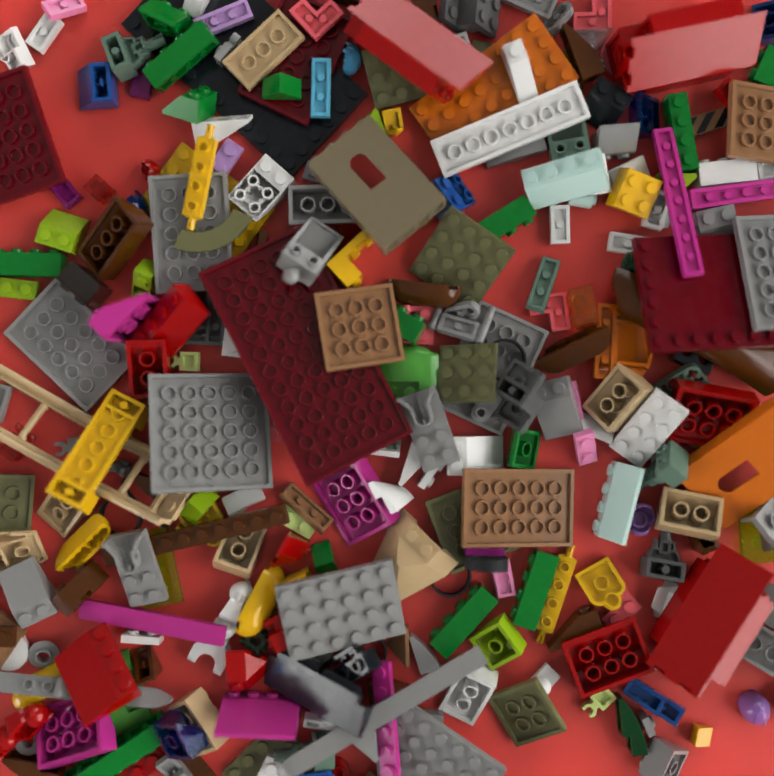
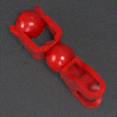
[0,702,54,766]

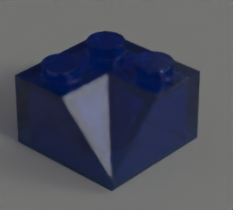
[152,710,209,760]

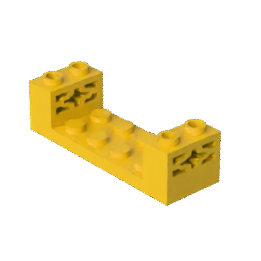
[326,218,433,289]
[45,388,149,516]

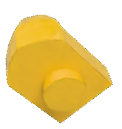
[381,107,404,137]

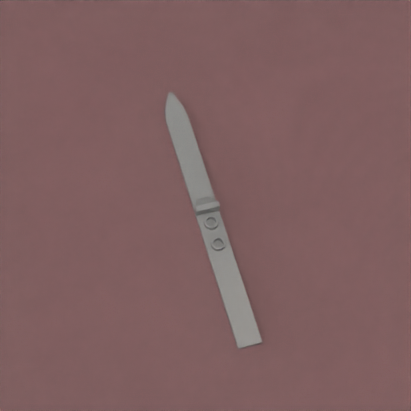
[277,645,488,776]
[0,671,173,709]

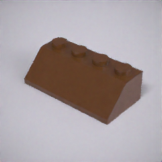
[77,195,154,280]

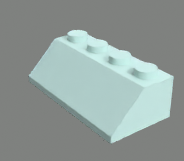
[521,147,610,210]
[592,460,645,546]

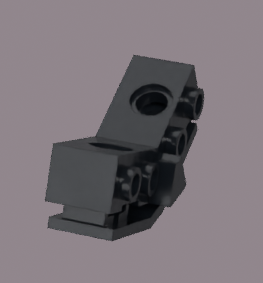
[318,643,382,727]

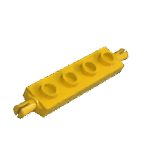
[182,124,219,232]
[536,545,577,644]

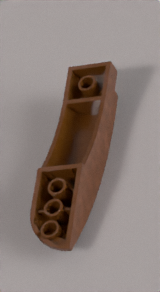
[612,267,774,396]

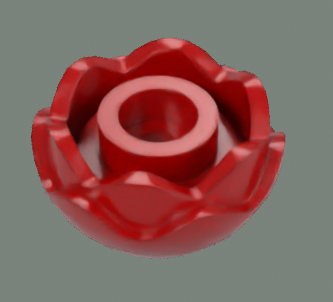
[141,159,160,182]

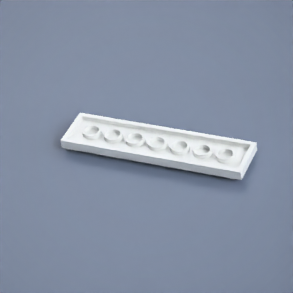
[430,80,591,178]

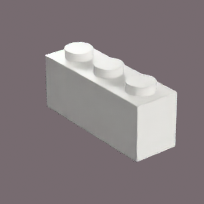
[693,157,758,189]

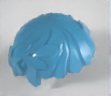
[343,42,362,75]

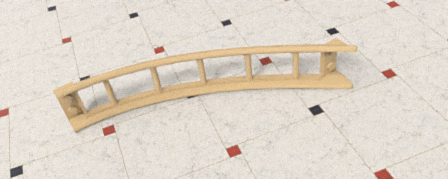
[0,363,193,526]

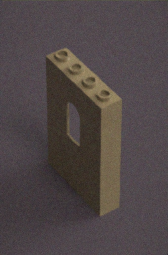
[308,115,446,256]

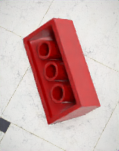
[131,283,211,361]

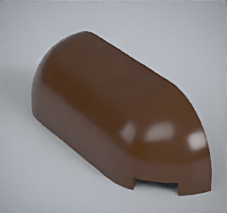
[387,279,462,308]
[536,325,611,373]

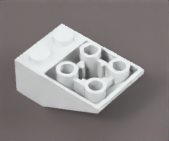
[229,153,297,222]

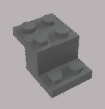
[438,0,501,39]
[492,358,547,435]

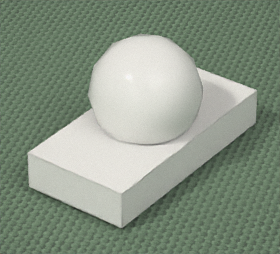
[530,662,561,695]

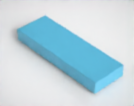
[310,58,332,119]

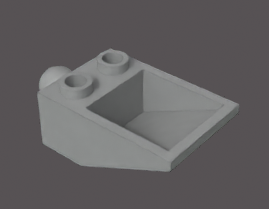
[276,215,344,288]

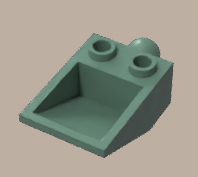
[546,121,591,162]

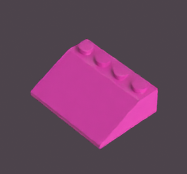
[87,293,160,344]
[312,457,401,546]
[214,690,302,740]
[36,699,117,770]

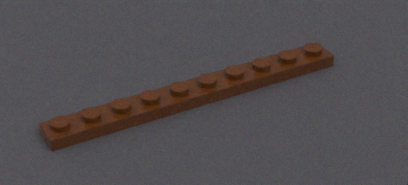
[101,503,290,567]

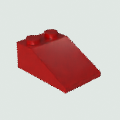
[125,339,173,398]

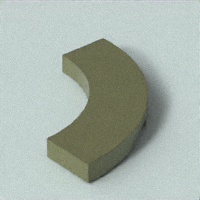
[174,209,252,253]

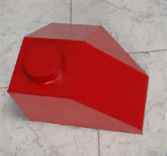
[270,530,311,568]
[225,649,268,692]

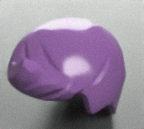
[630,503,656,536]
[737,689,771,726]

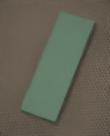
[525,256,561,314]

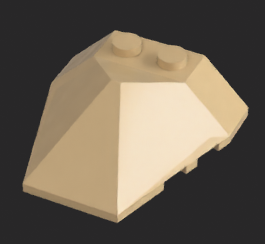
[373,508,459,601]
[0,530,48,584]

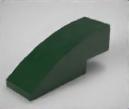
[614,692,648,756]

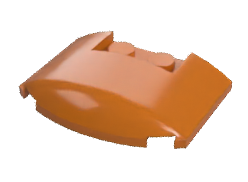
[592,303,653,379]

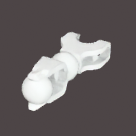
[187,580,253,676]

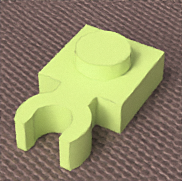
[171,352,201,372]
[581,689,617,718]

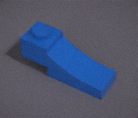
[622,678,686,727]

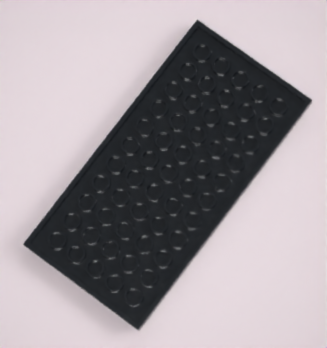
[121,0,367,177]

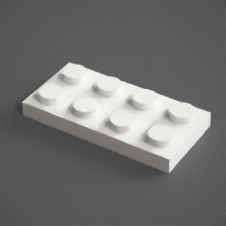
[608,387,690,468]

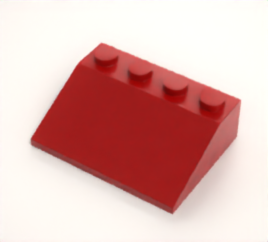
[666,378,760,446]
[561,615,655,699]
[54,622,142,728]

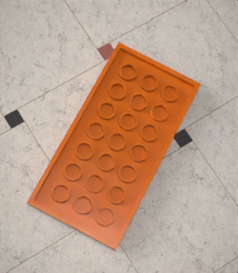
[409,13,580,140]

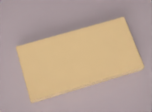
[222,8,305,92]

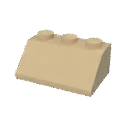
[582,363,655,433]
[654,487,724,541]
[166,686,229,757]

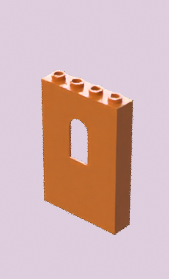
[679,397,774,529]

